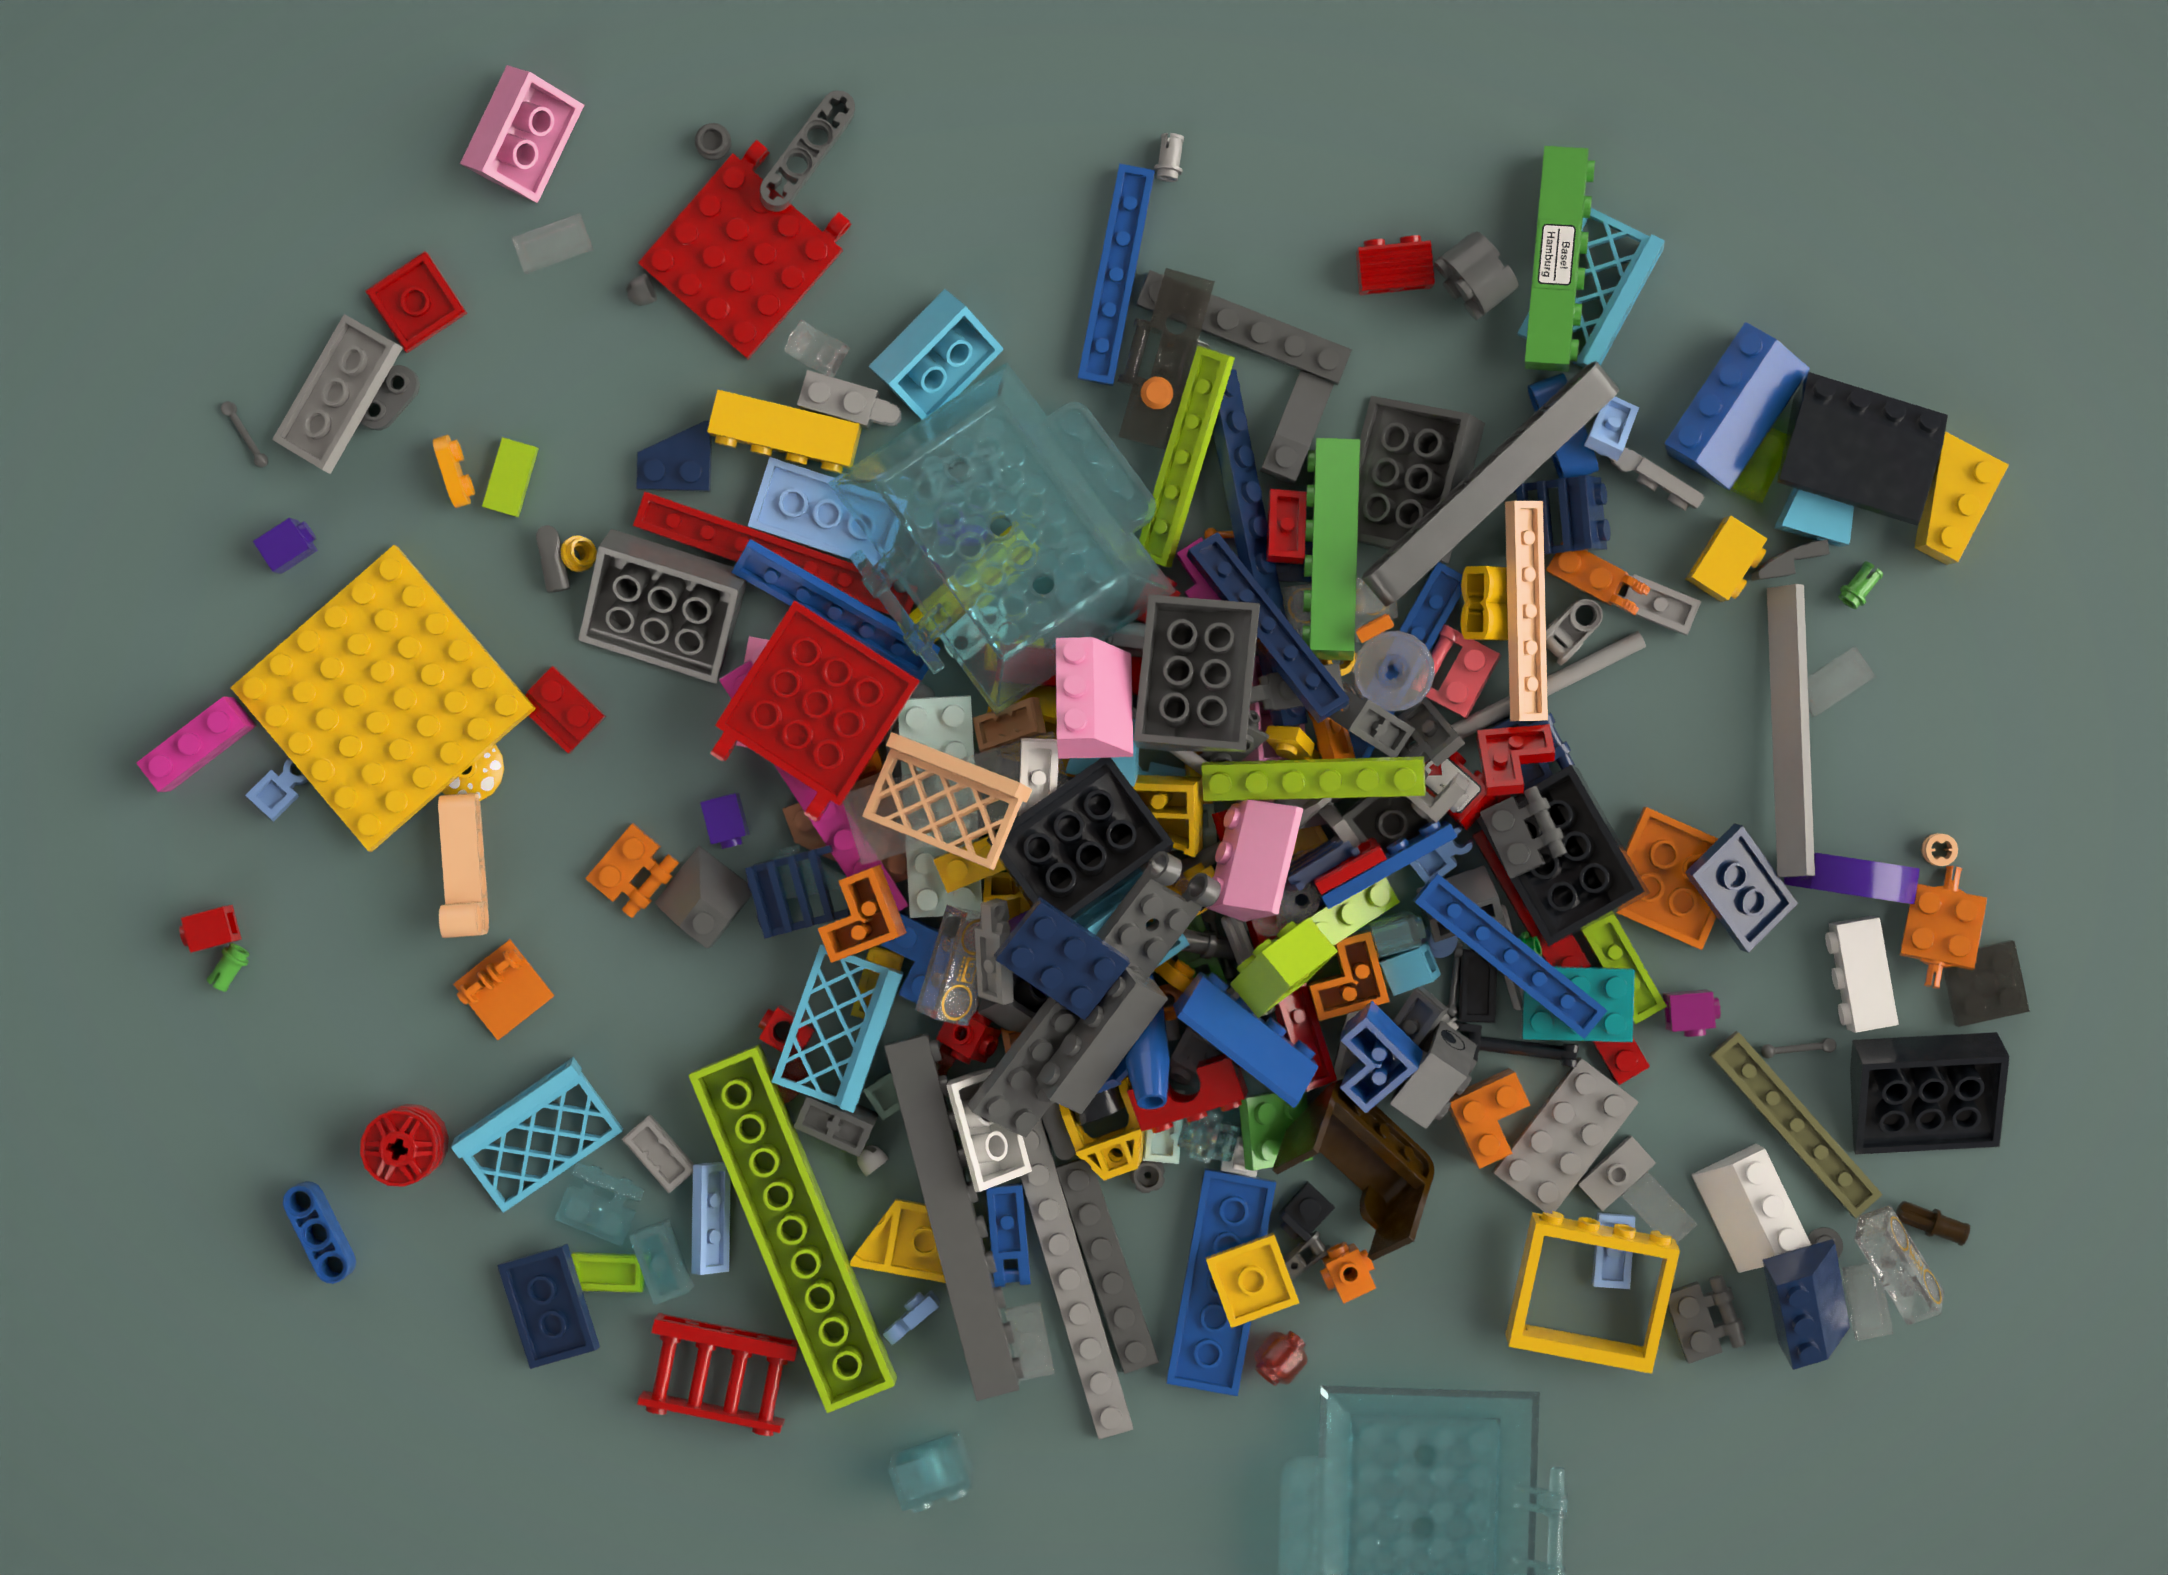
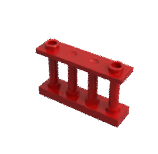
[637,1313,799,1436]

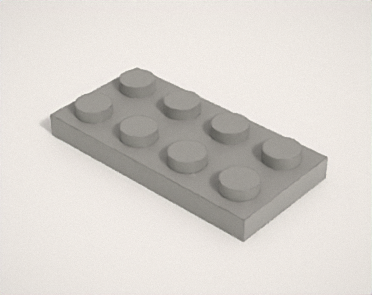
[272,314,403,474]
[1492,1057,1639,1214]

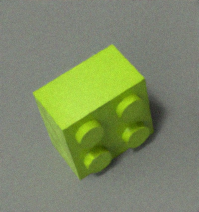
[1230,917,1338,1018]

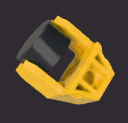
[1059,1077,1145,1181]

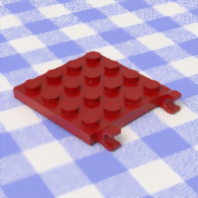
[638,140,852,360]
[710,600,921,822]

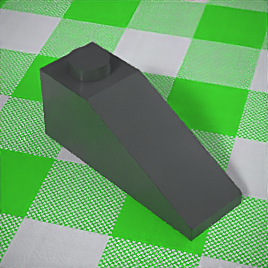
[1260,370,1334,485]

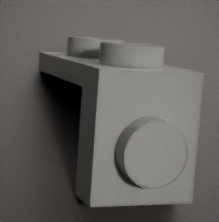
[1406,772,1469,823]

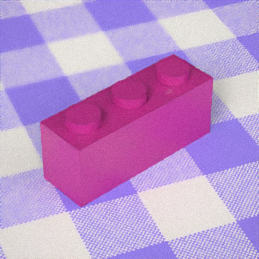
[136,696,256,792]

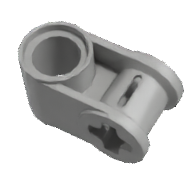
[1546,599,1603,666]

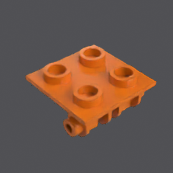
[453,939,555,1041]

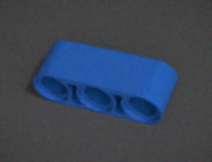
[1527,373,1599,478]
[283,1181,356,1284]

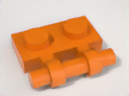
[585,823,679,918]

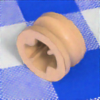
[1921,833,1958,866]

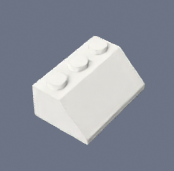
[946,1068,1032,1192]
[1691,1144,1811,1273]

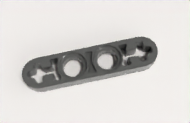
[760,90,855,212]

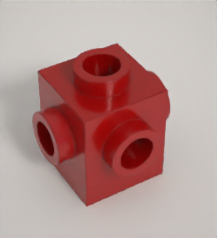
[936,1007,1001,1064]

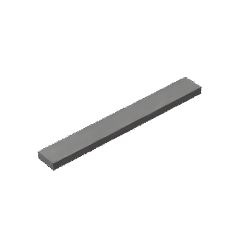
[1767,584,1815,877]

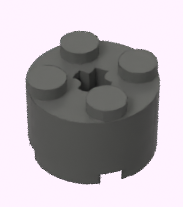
[1434,231,1519,320]

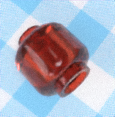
[1254,1331,1308,1386]

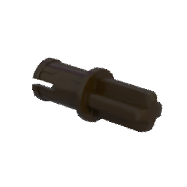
[1895,1201,1970,1246]

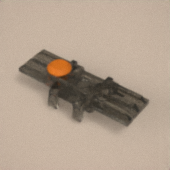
[1117,268,1215,450]

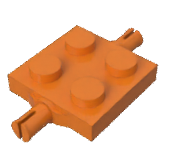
[1899,865,1987,989]

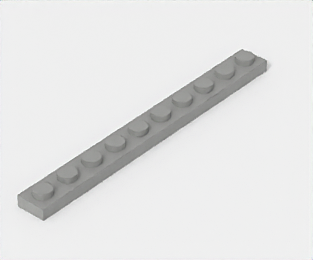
[1020,1118,1133,1440]

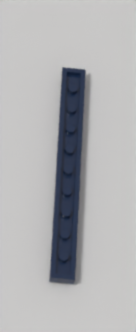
[1213,369,1308,727]

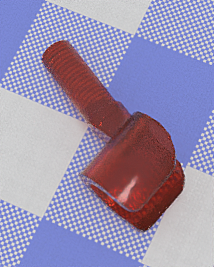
[936,1044,956,1076]

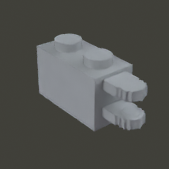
[797,370,902,430]

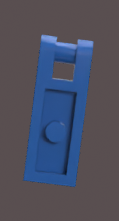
[986,1183,1031,1287]

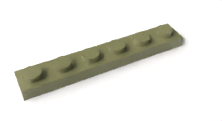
[1709,1031,1883,1219]

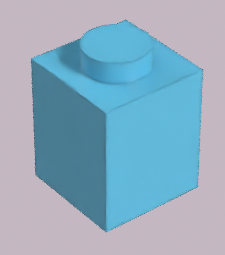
[1380,941,1441,996]

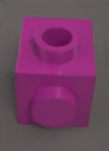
[1663,989,1721,1037]

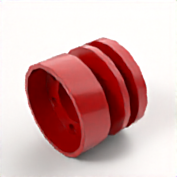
[360,1104,449,1187]

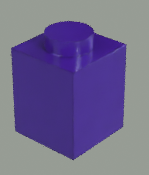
[253,517,318,574]
[700,793,750,849]

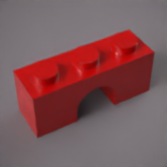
[1127,1053,1248,1133]

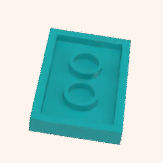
[1521,966,1635,1042]

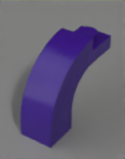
[1783,853,1920,904]

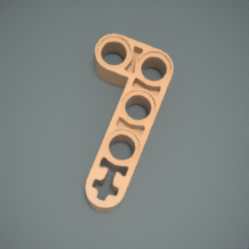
[438,793,489,938]

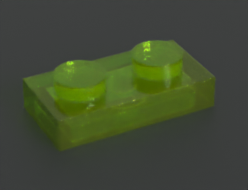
[1730,427,1786,504]

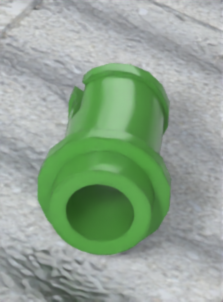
[1839,561,1883,609]
[206,943,250,992]

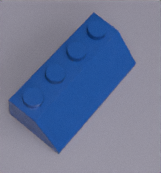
[1664,322,1810,491]
[1173,971,1318,1108]

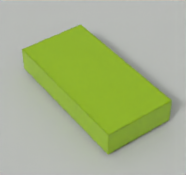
[482,437,539,518]
[571,1252,645,1293]

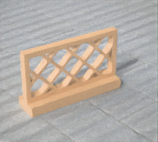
[862,732,1032,870]

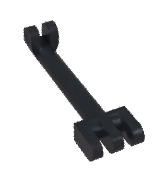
[1456,1022,1579,1067]

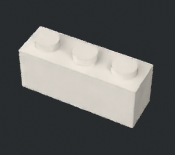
[1825,916,1899,1033]

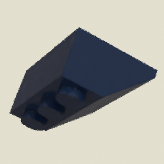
[1762,1239,1850,1370]

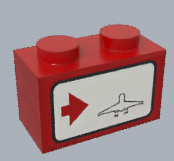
[1425,751,1496,830]

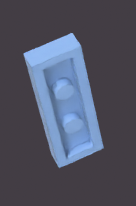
[691,1162,731,1275]

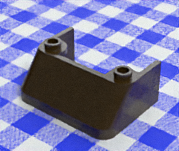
[1272,1079,1435,1261]

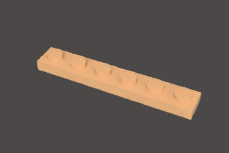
[1505,501,1548,721]

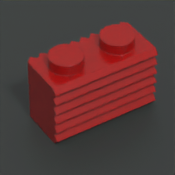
[1356,235,1435,295]

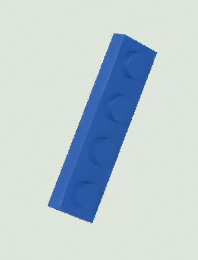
[1317,820,1458,909]

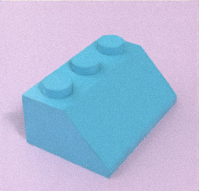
[868,289,1004,426]

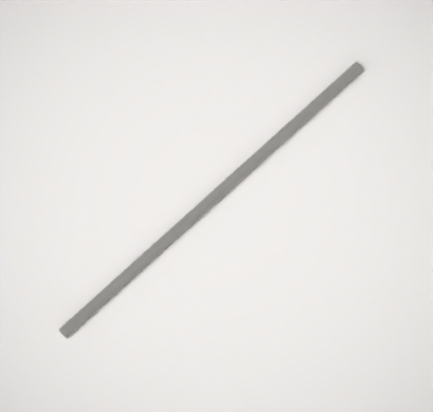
[1172,631,1646,885]

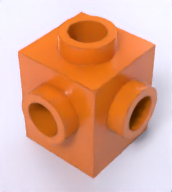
[1320,1242,1376,1304]

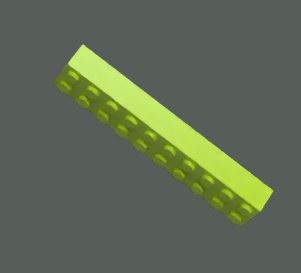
[688,1044,897,1413]

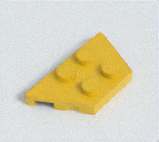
[850,1199,946,1283]

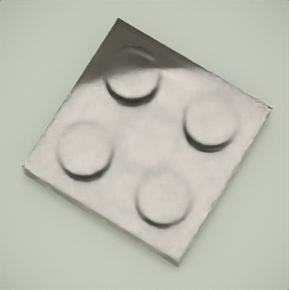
[1943,940,2030,1027]

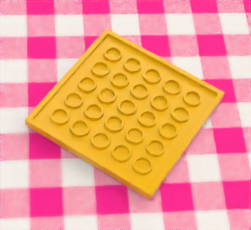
[230,545,536,852]

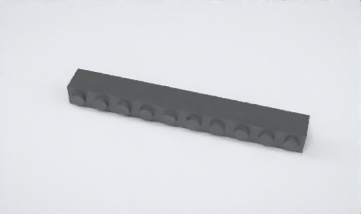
[884,1033,1025,1401]

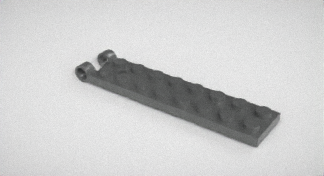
[967,851,1221,1138]

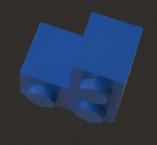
[882,911,965,1010]
[1340,1001,1423,1113]

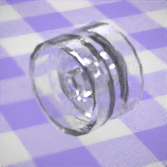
[1351,631,1435,712]

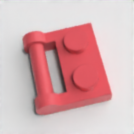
[1409,624,1501,719]

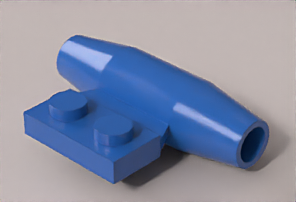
[1097,973,1170,1109]

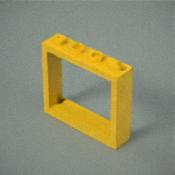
[1505,1211,1680,1374]

